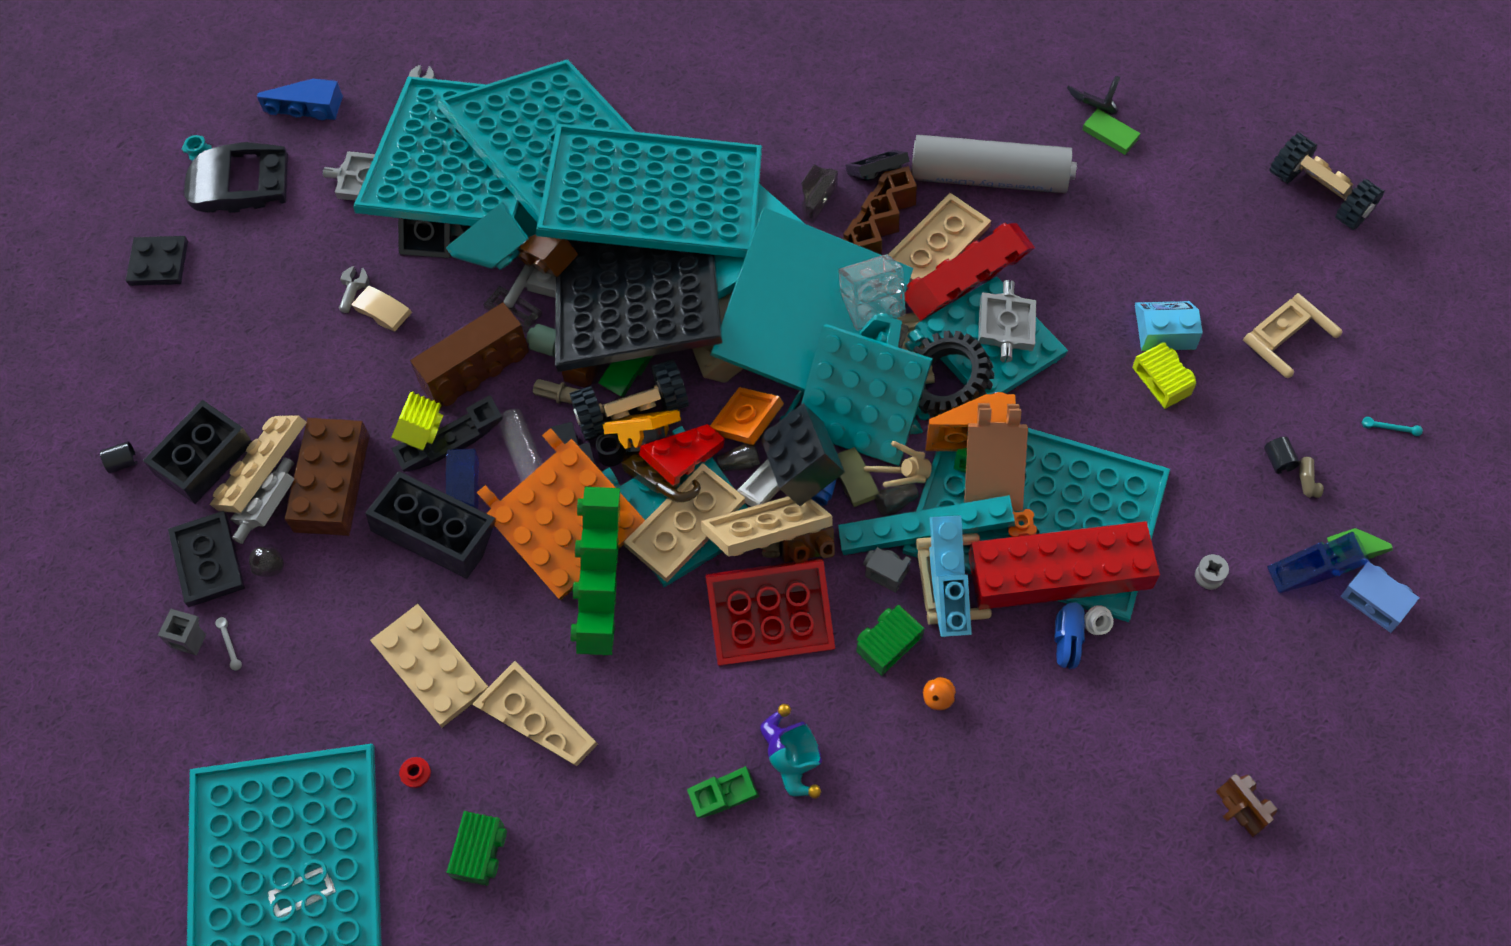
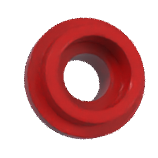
[399,757,431,788]

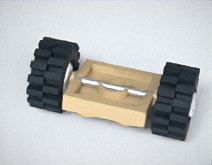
[1269,132,1385,230]
[569,359,689,440]

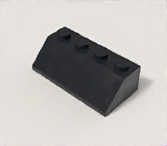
[365,471,496,579]

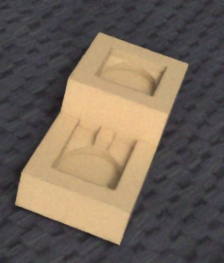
[351,286,412,331]

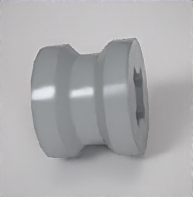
[1195,554,1229,590]

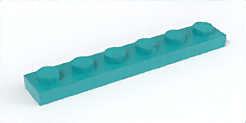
[838,495,1015,555]

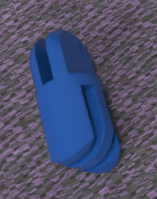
[1054,602,1085,669]

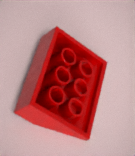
[705,558,835,665]

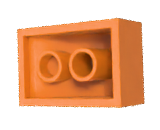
[925,392,1016,451]

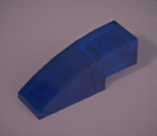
[446,449,479,509]
[1267,531,1370,593]

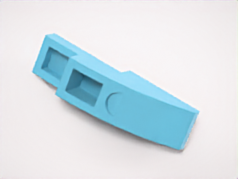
[929,515,972,637]

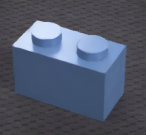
[1340,561,1419,633]

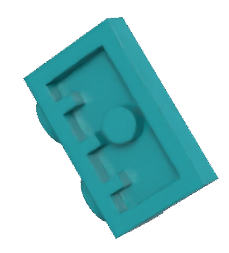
[859,313,902,347]

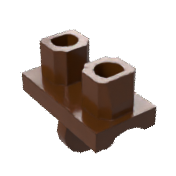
[782,526,835,563]
[1216,773,1277,837]

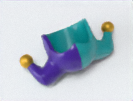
[760,704,822,799]

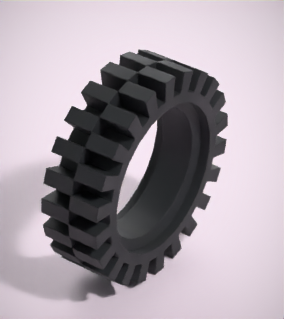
[913,330,994,418]

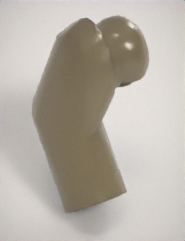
[1299,457,1324,498]

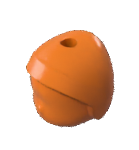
[923,677,956,710]

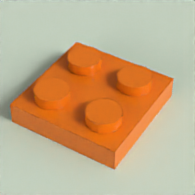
[710,387,784,445]

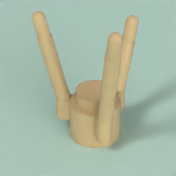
[864,441,931,488]

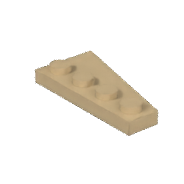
[473,661,598,766]

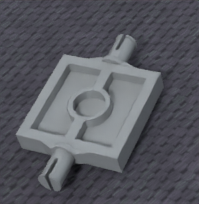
[323,151,375,201]
[978,280,1036,362]
[230,457,294,544]

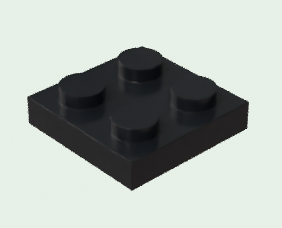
[845,150,910,180]
[126,236,188,286]

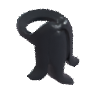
[1067,76,1120,115]

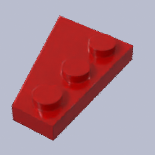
[639,424,725,486]

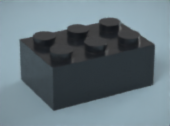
[143,400,252,504]
[760,403,845,506]

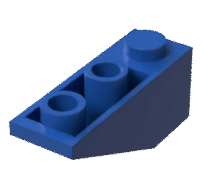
[257,79,343,120]

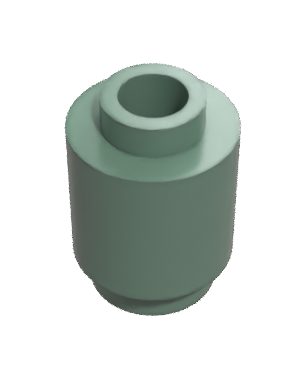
[526,324,555,357]

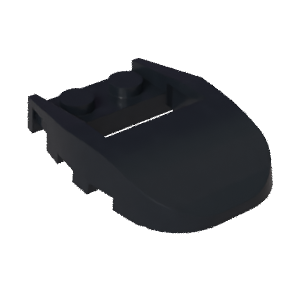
[184,142,288,213]

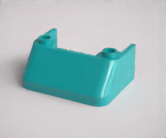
[446,202,537,270]

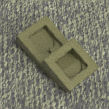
[837,447,880,507]

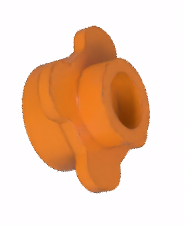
[1008,509,1037,537]

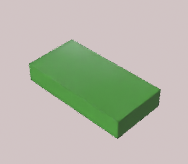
[1082,109,1141,155]

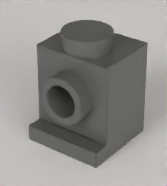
[863,547,911,593]
[158,609,207,656]

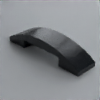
[391,395,503,472]

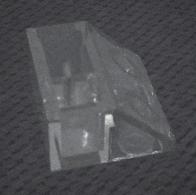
[839,254,906,331]

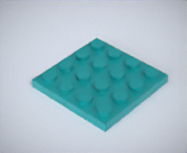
[801,324,933,466]

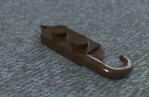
[622,450,701,503]

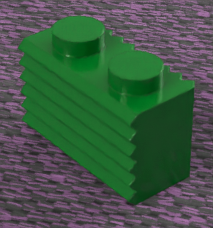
[856,605,925,676]
[447,811,507,886]

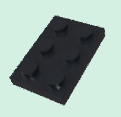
[168,511,245,608]

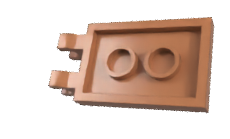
[964,403,1028,511]

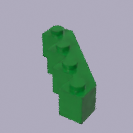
[571,487,620,655]

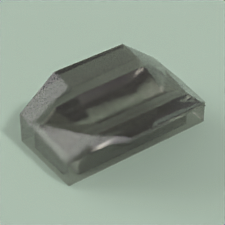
[801,165,838,223]

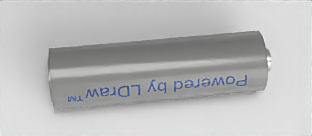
[911,135,1077,193]

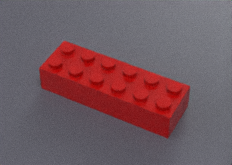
[968,521,1160,610]

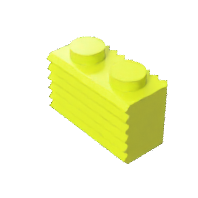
[1132,342,1196,409]
[391,391,443,451]

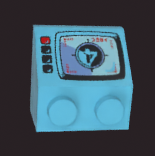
[1135,301,1203,351]

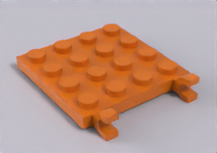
[477,428,645,600]

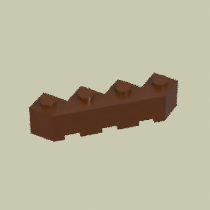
[843,166,917,255]

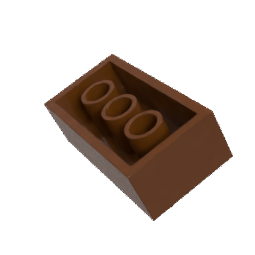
[410,302,529,408]
[285,418,370,536]

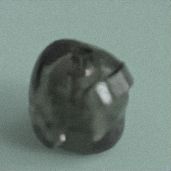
[249,547,284,577]

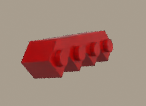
[901,222,1035,321]

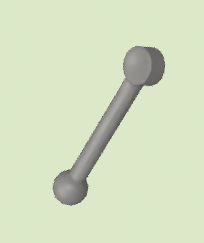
[215,617,242,671]

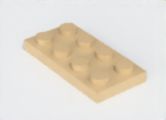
[886,193,991,283]
[210,415,307,513]
[624,463,745,582]
[701,497,832,557]
[370,604,488,728]

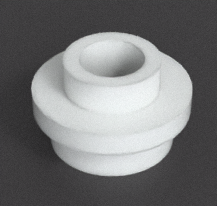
[1084,605,1114,635]

